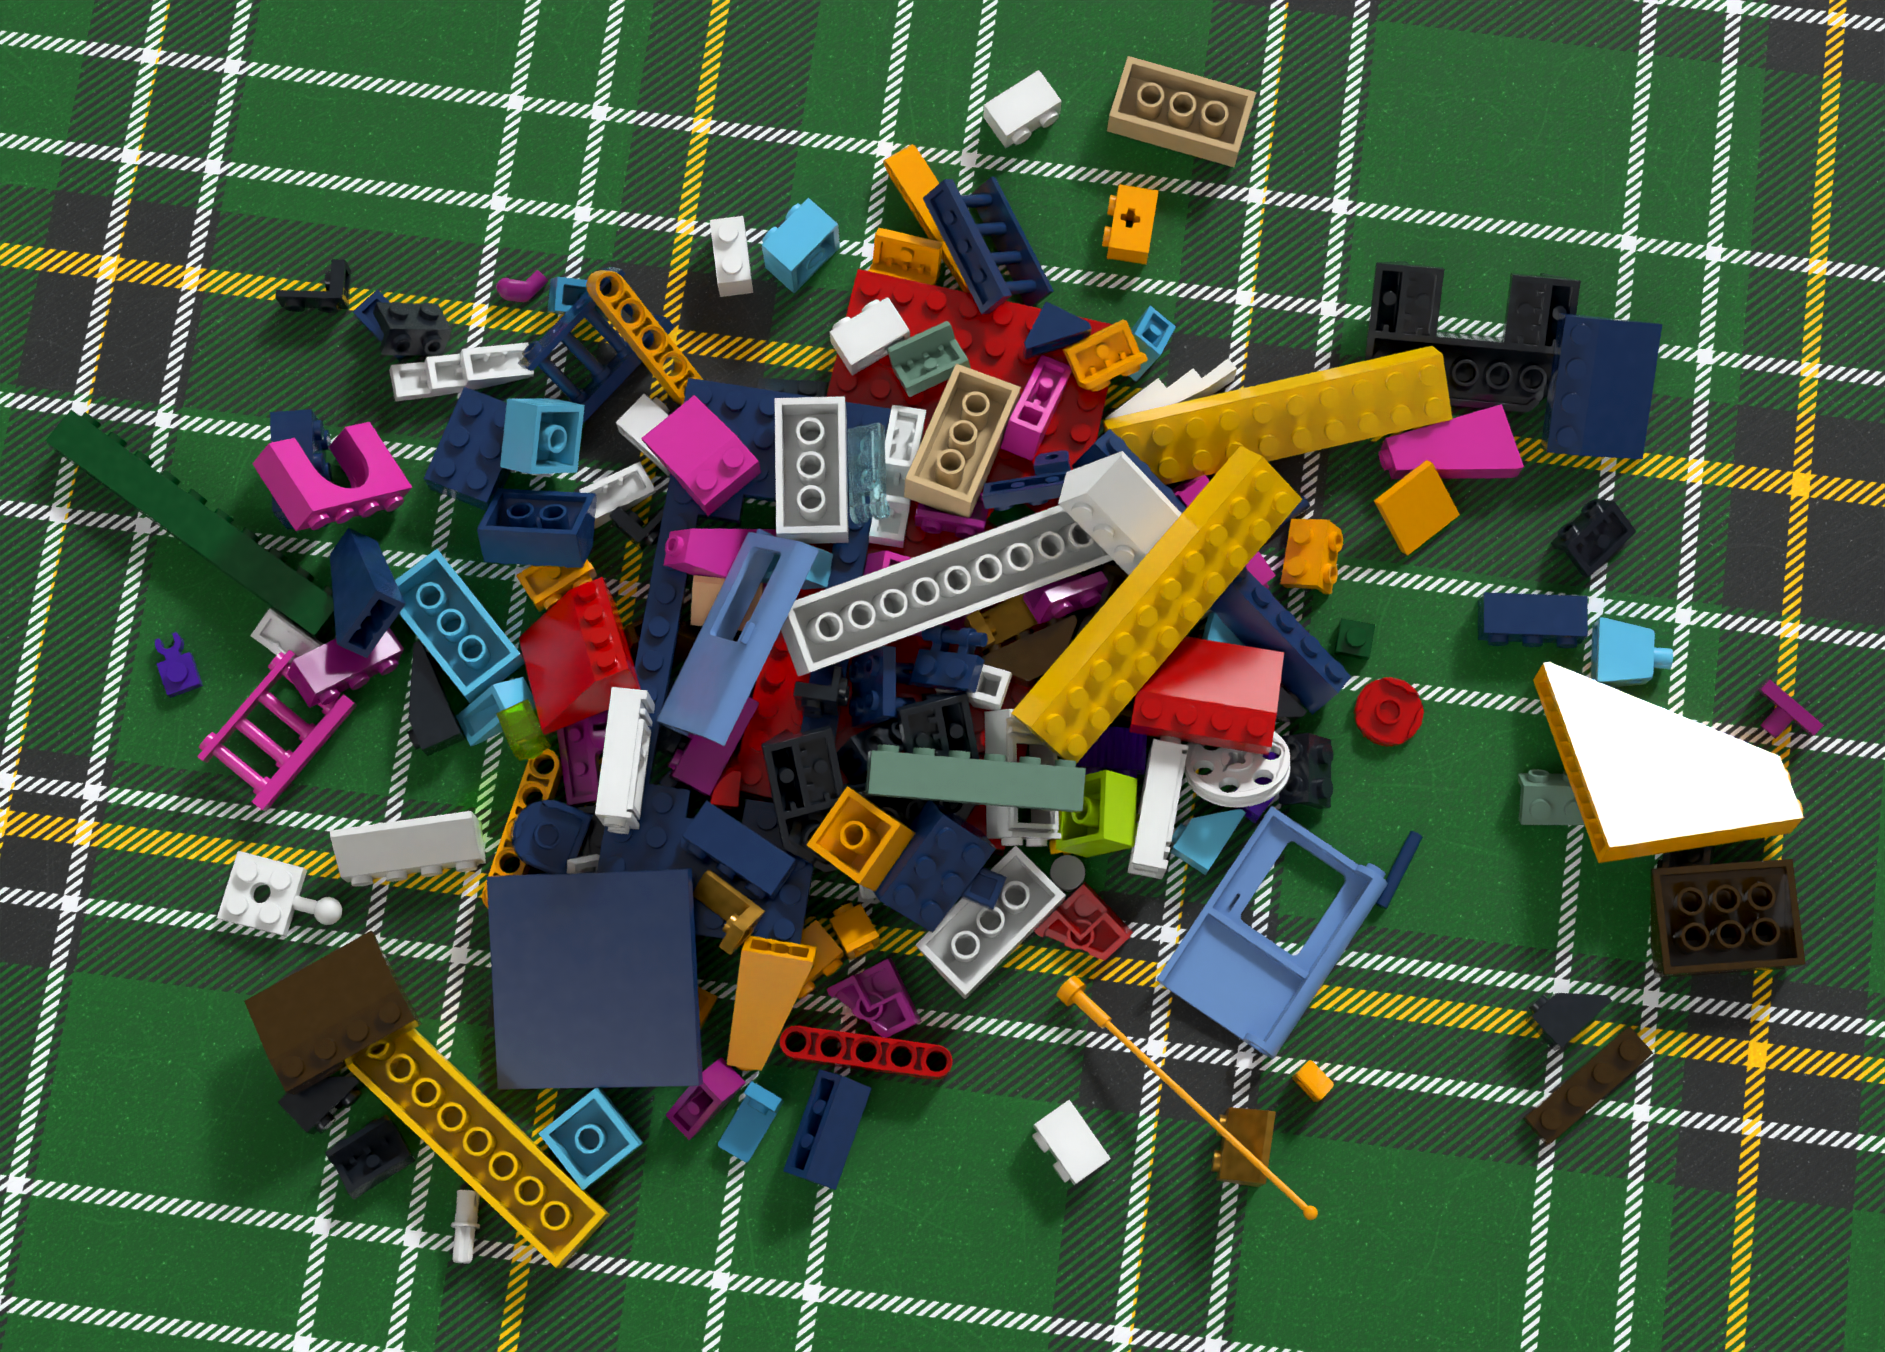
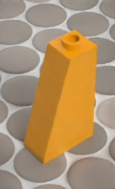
[727,936,817,1071]

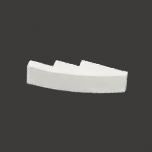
[389,343,534,401]
[1105,359,1237,419]
[869,405,926,548]
[579,462,656,529]

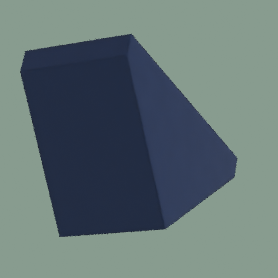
[1023,302,1092,359]

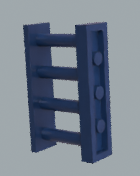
[923,177,1054,314]
[518,266,675,423]

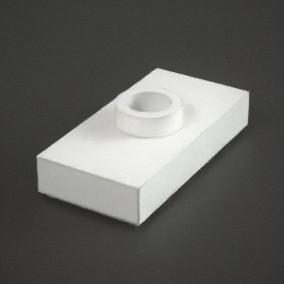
[251,607,324,656]

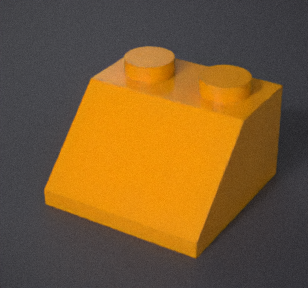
[807,786,915,892]

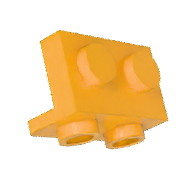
[868,228,943,285]
[1063,320,1148,391]
[1280,519,1343,594]
[516,560,597,612]

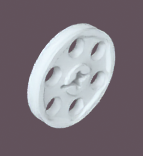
[1185,731,1290,807]

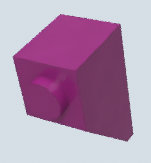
[665,1057,746,1141]

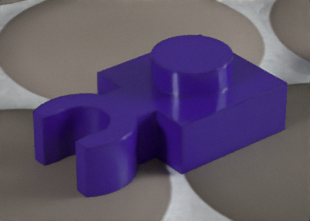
[155,632,203,698]

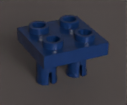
[849,645,916,729]

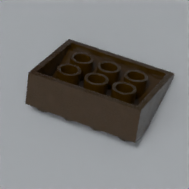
[1650,859,1806,978]
[244,931,422,1095]

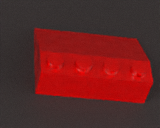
[519,577,641,735]
[1129,636,1284,755]

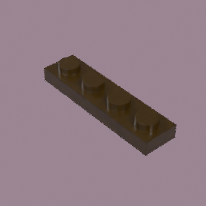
[1523,1026,1653,1146]

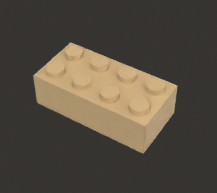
[1107,56,1256,167]
[904,364,1021,518]

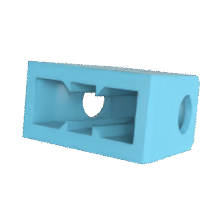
[1590,617,1673,687]

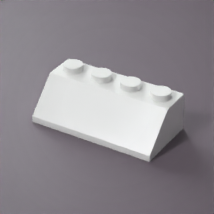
[1058,451,1182,575]
[330,811,486,886]
[915,846,1066,999]

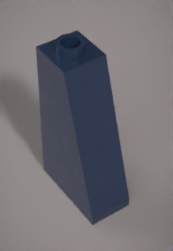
[330,528,406,658]

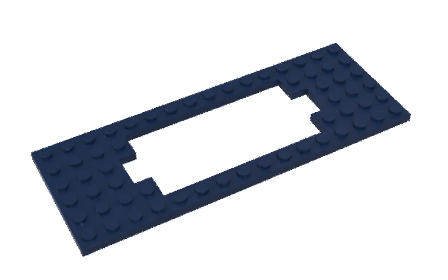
[597,378,891,944]

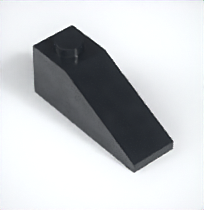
[407,640,465,756]

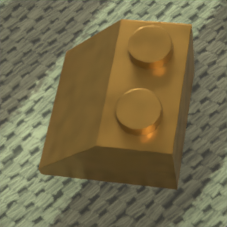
[1211,1107,1276,1187]

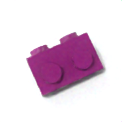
[915,493,989,539]
[1023,571,1108,624]

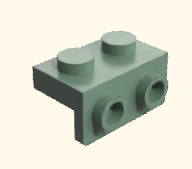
[887,321,971,397]
[1518,769,1585,825]

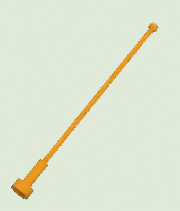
[1056,976,1318,1220]

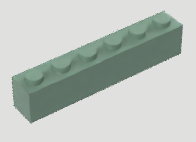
[865,745,1086,813]

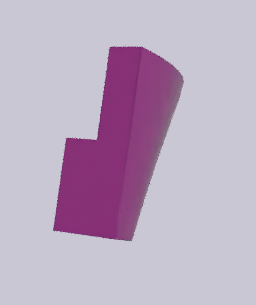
[826,958,922,1038]

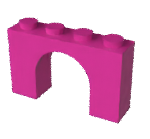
[252,422,412,531]

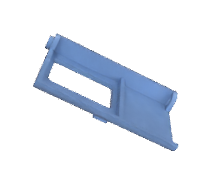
[656,529,819,746]
[1157,806,1388,1059]

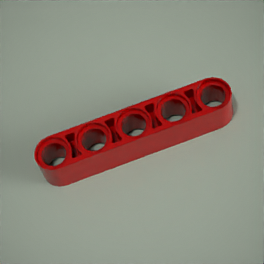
[780,1026,952,1080]

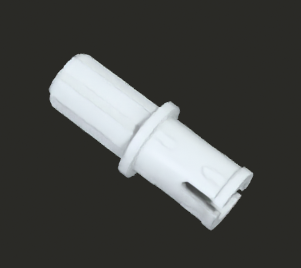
[451,1190,480,1264]

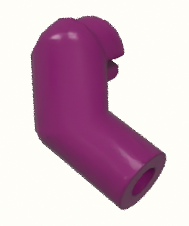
[496,270,548,302]

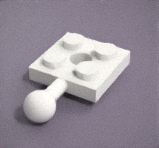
[217,851,342,937]

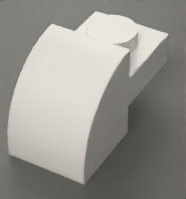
[935,664,1012,710]

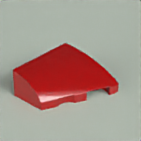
[707,747,741,810]
[1034,882,1134,961]

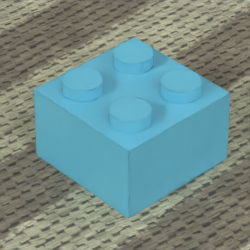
[762,198,840,293]
[500,398,585,474]
[539,1087,644,1190]

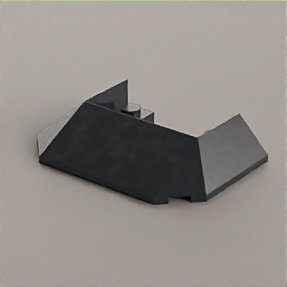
[1364,261,1581,412]
[761,692,979,873]

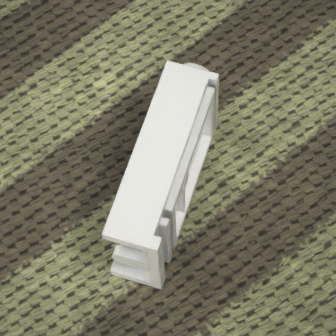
[595,687,655,834]
[984,709,1061,847]
[1127,736,1188,879]

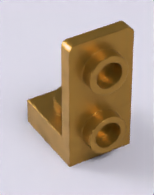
[964,593,1038,654]
[693,870,765,955]

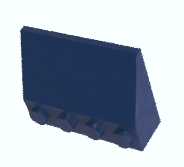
[1540,313,1662,459]

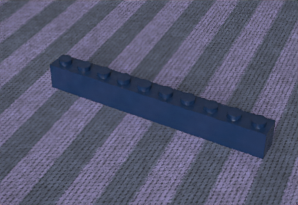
[1071,429,1351,715]

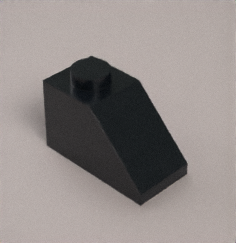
[1525,993,1612,1051]

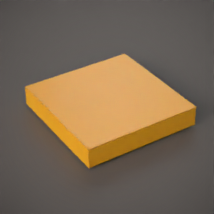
[1374,460,1460,555]

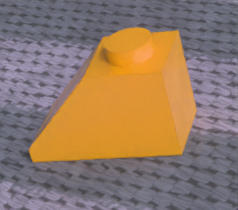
[829,903,880,961]

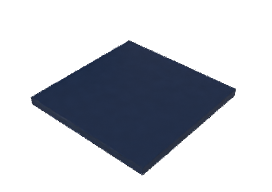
[487,869,703,1089]

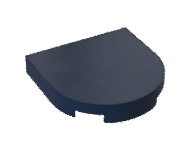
[511,800,593,874]

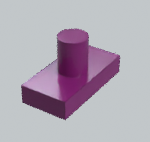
[1758,679,1824,739]

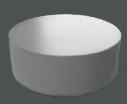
[1050,855,1085,891]

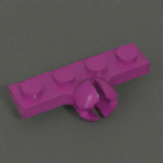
[557,710,609,807]

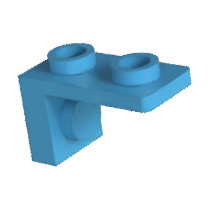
[718,1081,784,1163]

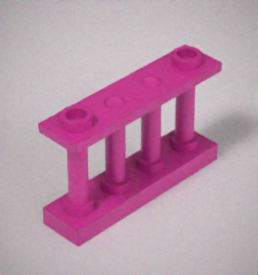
[197,650,357,811]

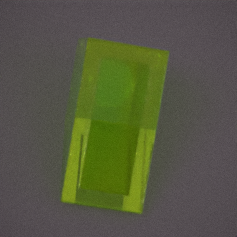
[496,699,551,761]

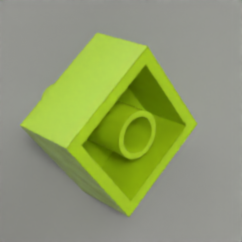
[1056,770,1140,858]

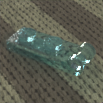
[848,422,890,524]

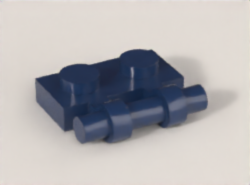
[910,625,988,693]

